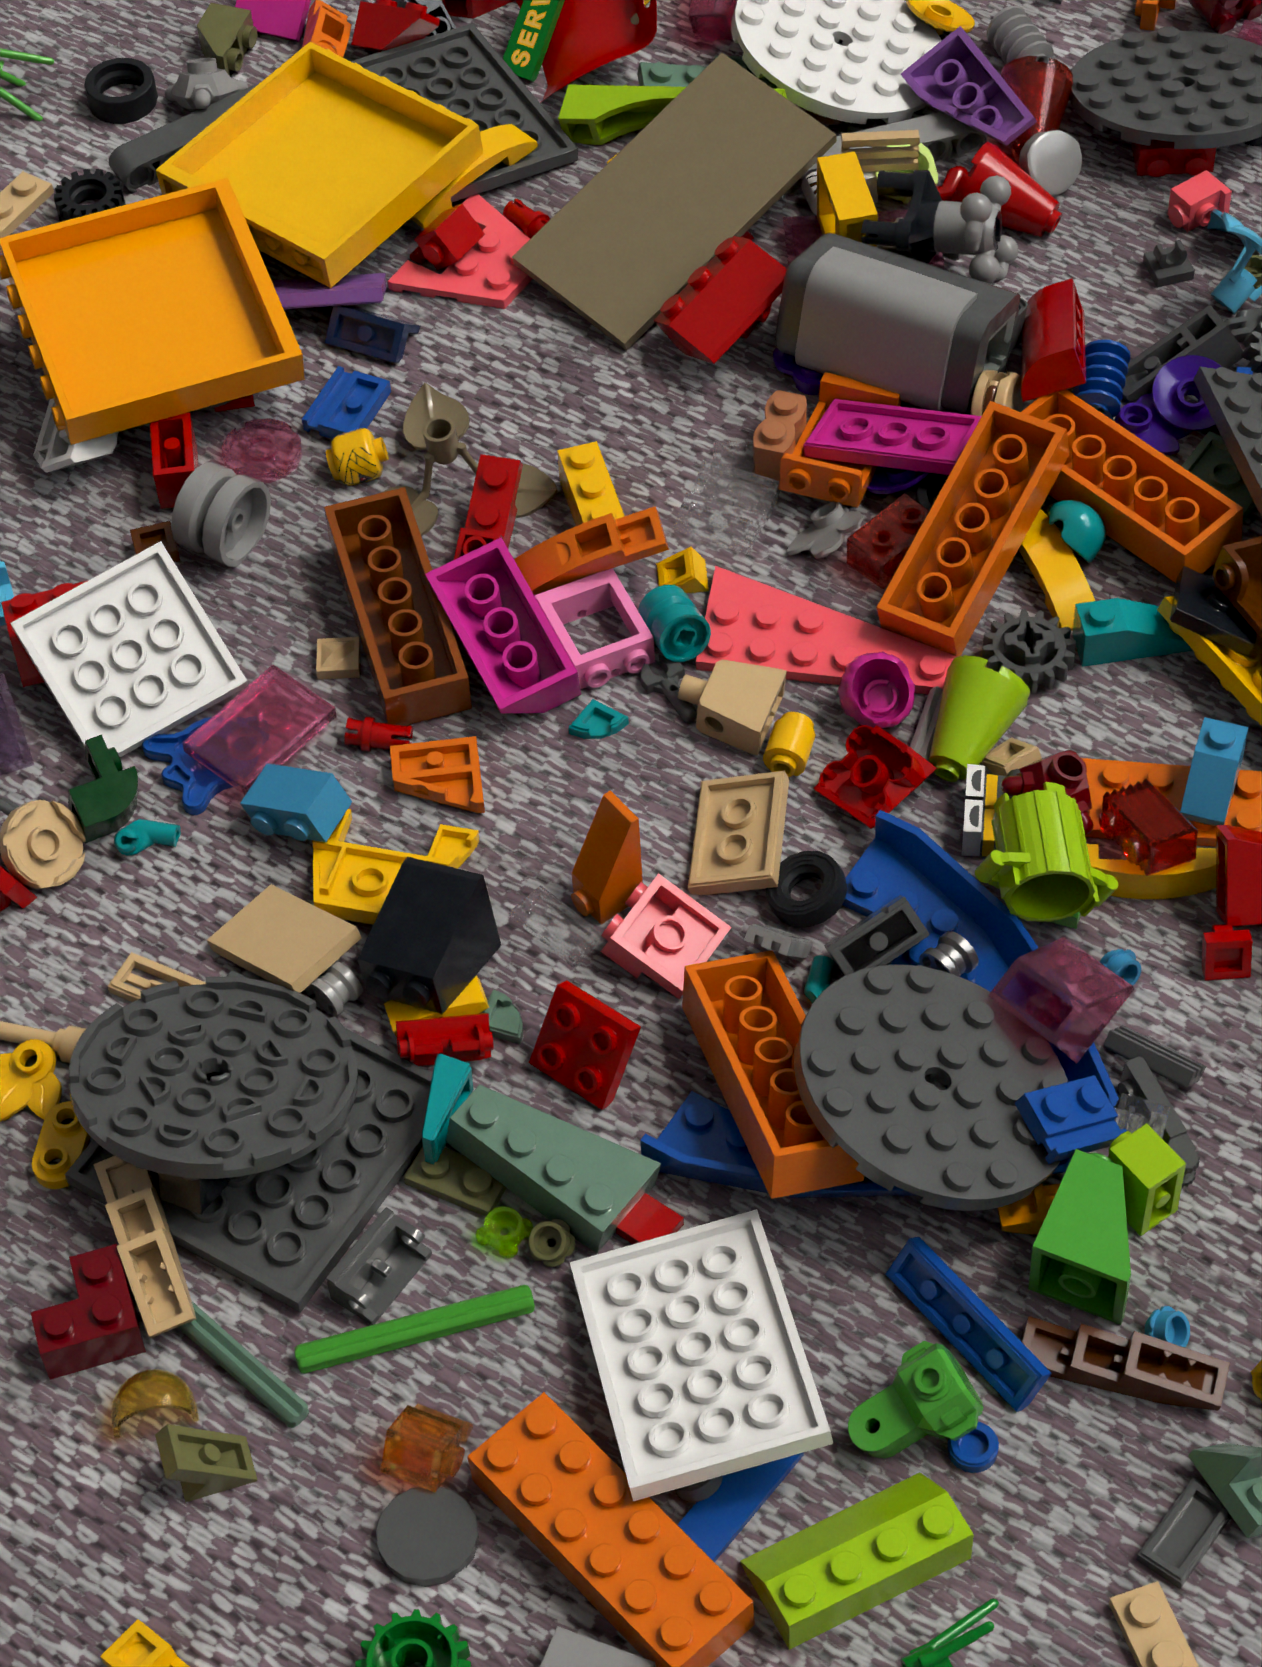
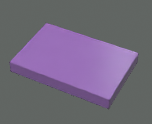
[271,273,386,309]

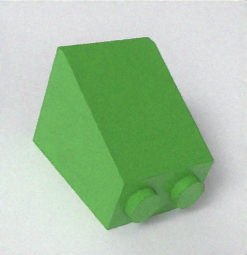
[1028,1149,1131,1325]

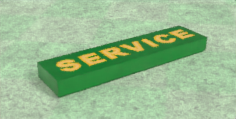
[503,0,565,82]

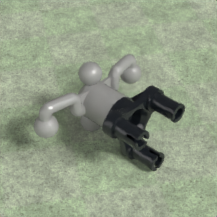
[861,170,1019,284]

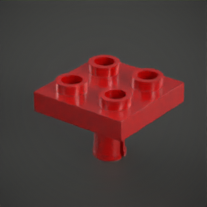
[529,980,641,1110]

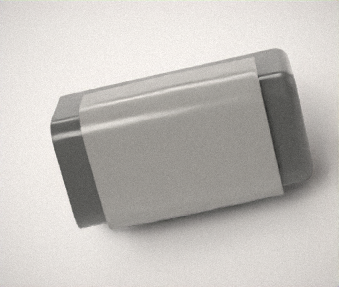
[775,233,1028,415]

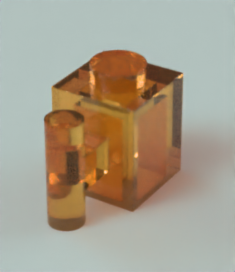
[380,1404,473,1493]

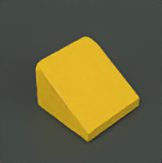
[656,546,709,593]

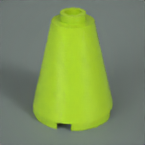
[929,655,1030,782]

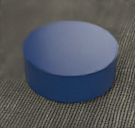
[947,1422,999,1473]

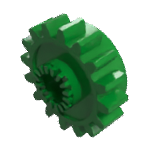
[355,1609,472,1667]

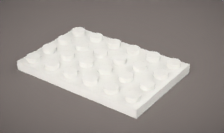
[570,1209,833,1501]

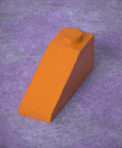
[571,790,643,925]

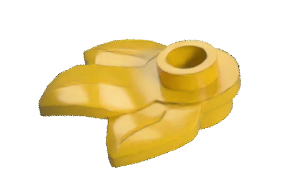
[0,1039,62,1122]

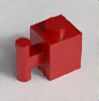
[410,204,485,270]

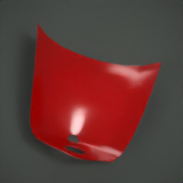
[515,0,657,104]

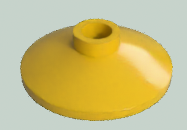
[906,0,975,35]

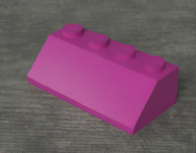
[425,537,581,714]

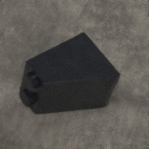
[357,857,501,1014]

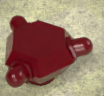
[1001,750,1094,835]

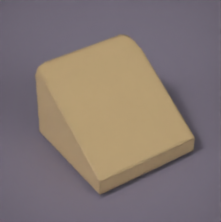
[981,738,1042,776]

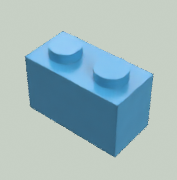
[240,763,352,842]

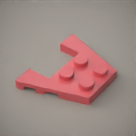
[388,194,532,309]

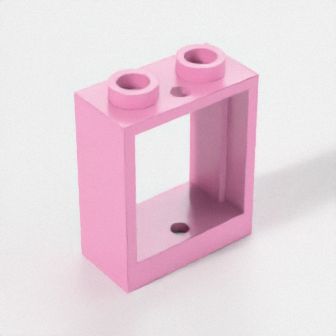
[535,568,655,689]

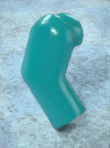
[114,819,181,856]
[804,955,835,1004]

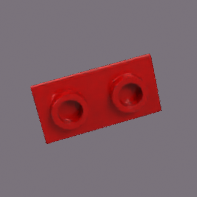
[396,1013,494,1066]

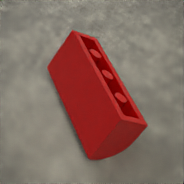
[1021,278,1086,402]

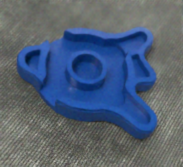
[142,716,270,815]

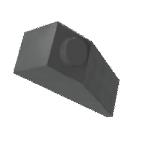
[1123,305,1243,402]

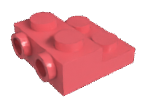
[600,873,732,999]

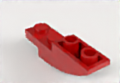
[454,454,523,560]

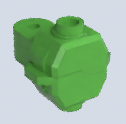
[848,1341,983,1458]

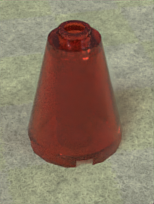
[1001,56,1074,162]

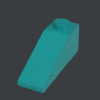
[1072,598,1193,667]

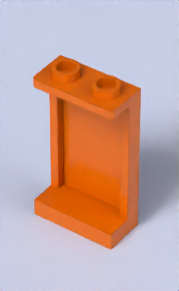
[779,372,901,508]

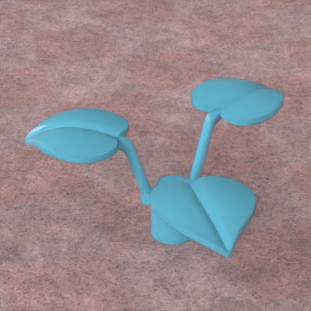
[1207,209,1262,314]

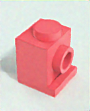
[1168,170,1232,232]

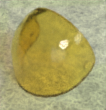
[111,1369,200,1439]

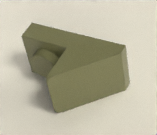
[155,1424,257,1503]

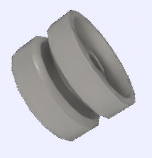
[171,462,271,567]

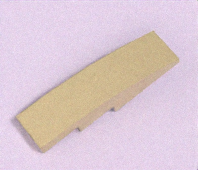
[93,1156,196,1338]

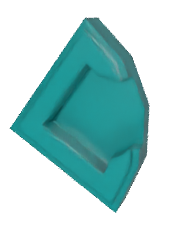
[568,699,629,739]

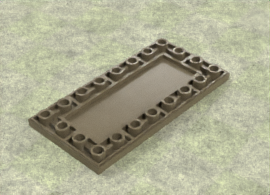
[512,53,837,351]

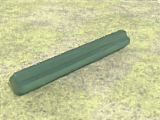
[178,1302,309,1428]

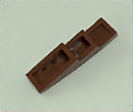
[1020,1316,1230,1411]

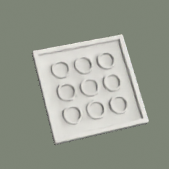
[11,541,248,757]

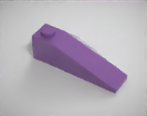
[901,26,1037,146]

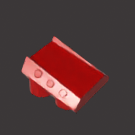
[813,725,937,829]

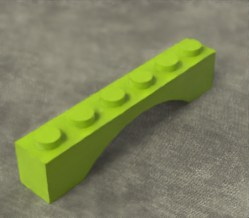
[558,85,787,145]

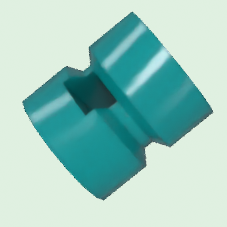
[638,585,711,662]

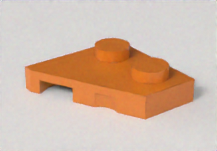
[390,736,485,813]

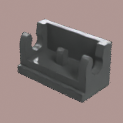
[326,1207,432,1325]

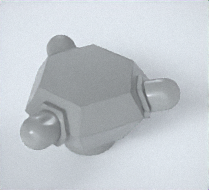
[165,58,248,110]

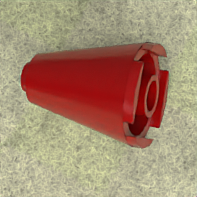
[952,141,1062,237]

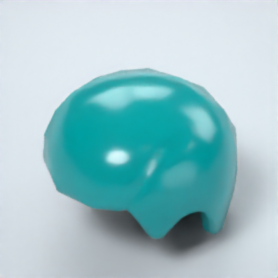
[1048,500,1106,563]

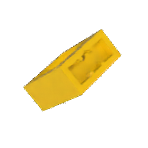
[817,151,878,247]

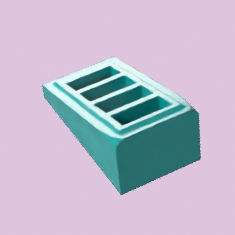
[422,1054,474,1165]

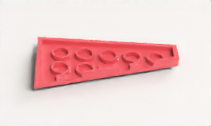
[696,566,956,695]

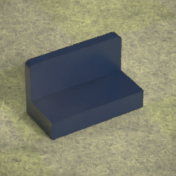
[325,305,421,363]

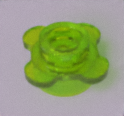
[476,1206,533,1258]

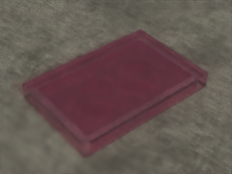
[182,664,337,795]

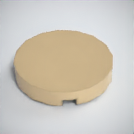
[0,800,86,889]

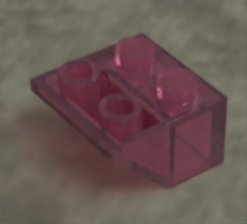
[988,937,1135,1064]

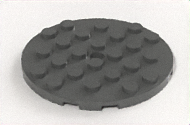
[1069,27,1262,149]
[794,965,1068,1211]
[69,977,358,1180]

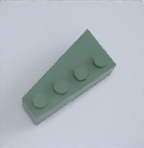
[446,1084,661,1254]

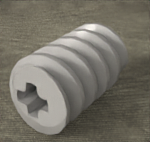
[987,6,1055,85]

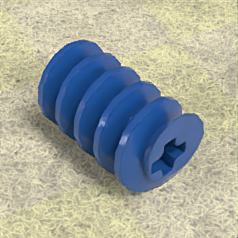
[1071,340,1131,420]

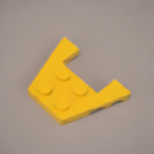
[312,809,479,925]

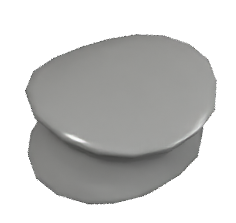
[1019,130,1082,196]

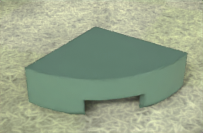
[483,989,523,1044]

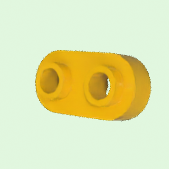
[32,1101,91,1189]

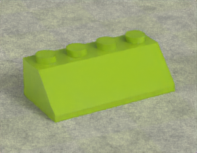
[740,1472,974,1650]

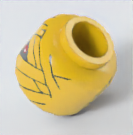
[326,428,389,486]

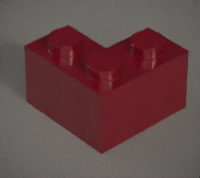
[30,1244,146,1380]

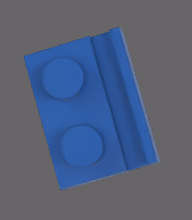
[302,366,391,439]
[1015,1075,1127,1164]

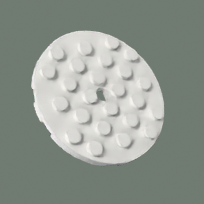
[731,0,942,124]

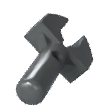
[641,655,697,723]

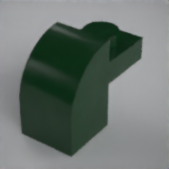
[68,735,138,844]

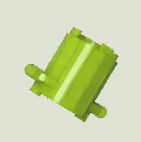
[975,782,1118,922]

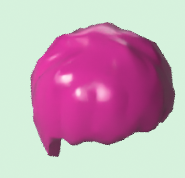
[837,651,915,729]

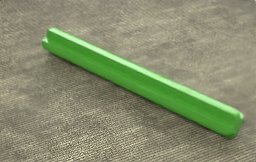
[294,1285,535,1374]

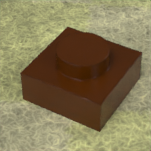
[130,521,180,562]

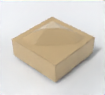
[316,637,361,680]

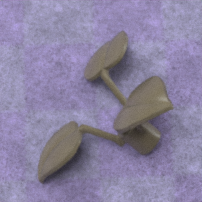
[383,383,557,536]

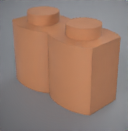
[753,390,807,483]

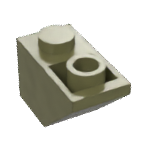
[197,3,257,77]

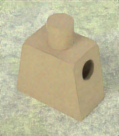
[678,659,787,756]

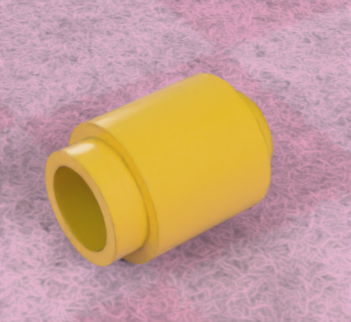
[763,712,816,778]

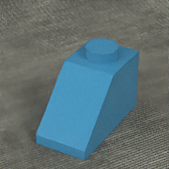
[1179,717,1249,826]

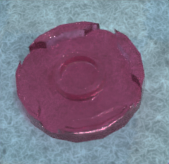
[222,418,302,483]

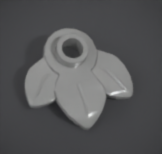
[787,501,863,559]

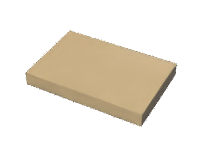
[688,770,789,895]
[207,884,362,993]

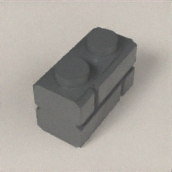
[824,895,930,976]

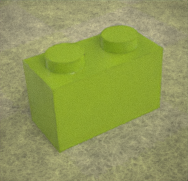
[1108,1123,1186,1236]

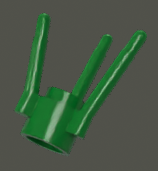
[900,1598,999,1667]

